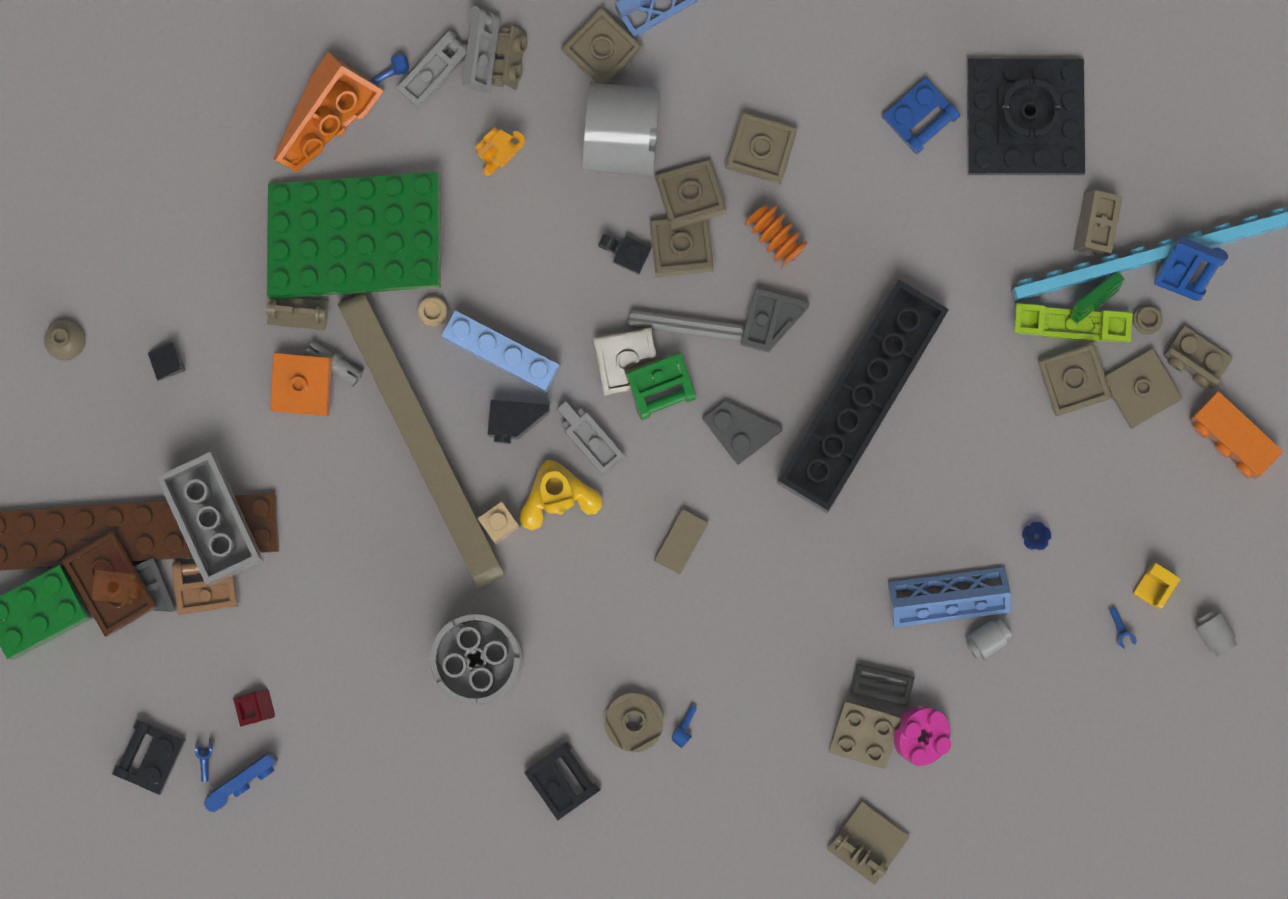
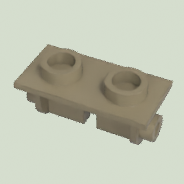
[492,26,527,90]
[266,298,329,330]

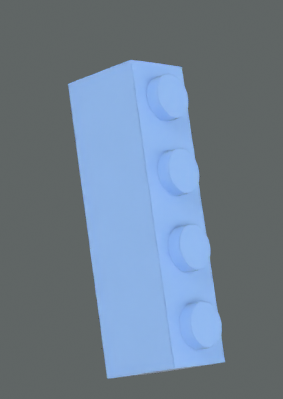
[441,310,560,394]

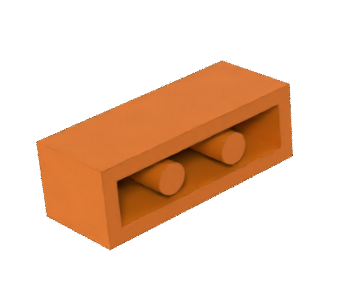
[1189,391,1284,479]

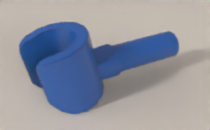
[371,55,409,84]
[1109,608,1137,649]
[672,705,697,748]
[195,738,213,782]

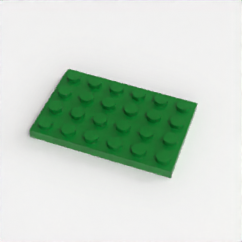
[267,172,441,299]

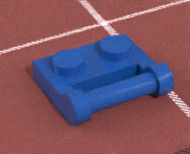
[882,78,960,154]
[1154,236,1228,301]

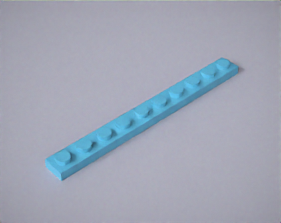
[1011,207,1288,302]

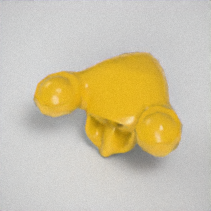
[519,459,603,531]

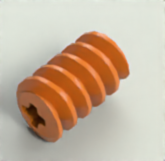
[744,204,808,268]

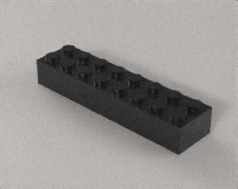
[777,279,949,513]

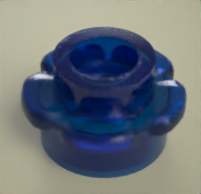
[1022,522,1051,550]

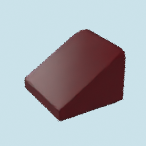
[233,689,275,727]

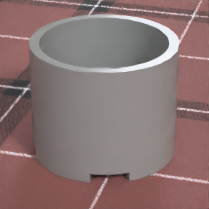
[583,82,661,176]
[430,614,523,704]

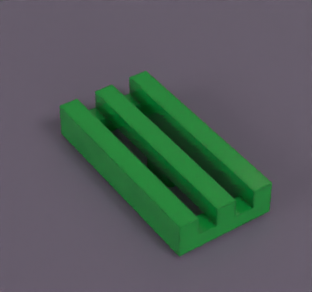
[1070,272,1125,324]

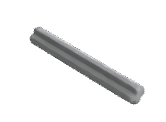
[629,310,744,341]

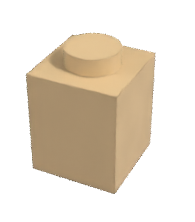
[478,502,520,544]

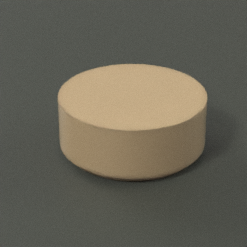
[418,297,448,327]

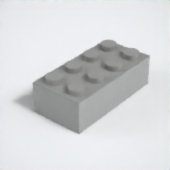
[156,452,264,586]

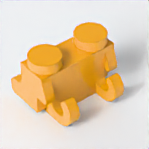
[475,127,525,177]

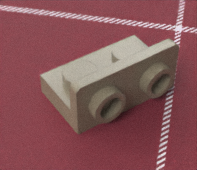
[1163,326,1233,388]

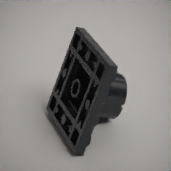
[967,59,1085,175]

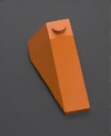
[273,52,384,172]

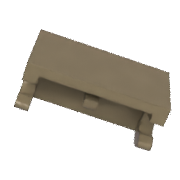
[1073,190,1123,255]

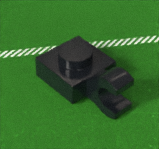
[598,234,652,275]

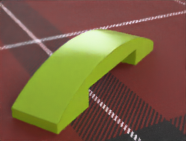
[1014,303,1133,343]

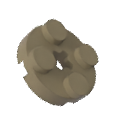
[605,693,664,752]

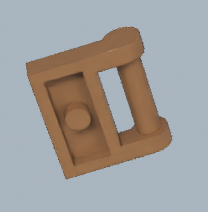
[172,561,238,615]

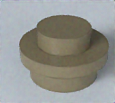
[1133,305,1163,334]

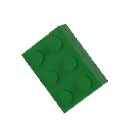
[0,565,93,660]

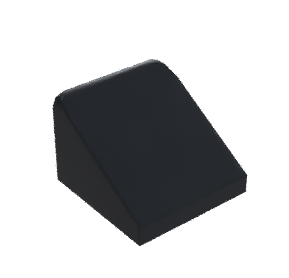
[148,342,185,381]

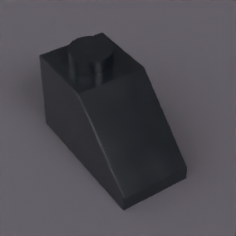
[487,400,550,444]

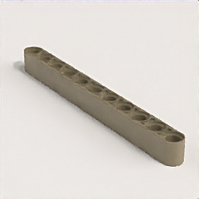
[337,293,505,589]

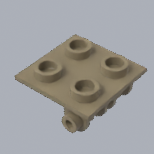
[829,700,902,769]
[827,802,909,885]

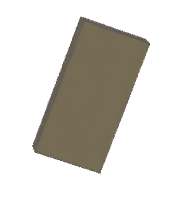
[654,509,708,574]

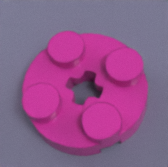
[894,705,951,766]

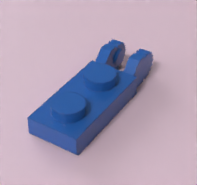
[204,752,278,812]

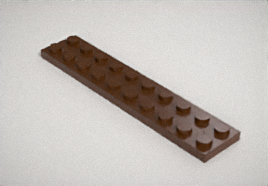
[0,493,279,571]

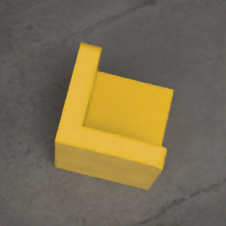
[1133,563,1181,609]

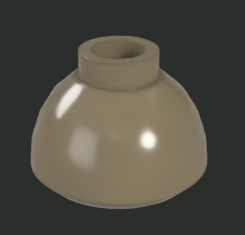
[44,320,85,361]

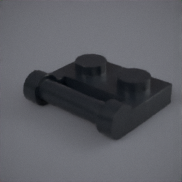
[112,719,186,795]
[524,741,601,821]

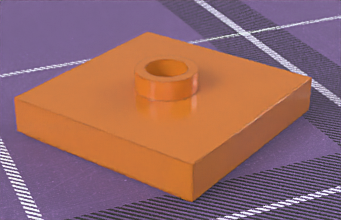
[270,352,332,416]

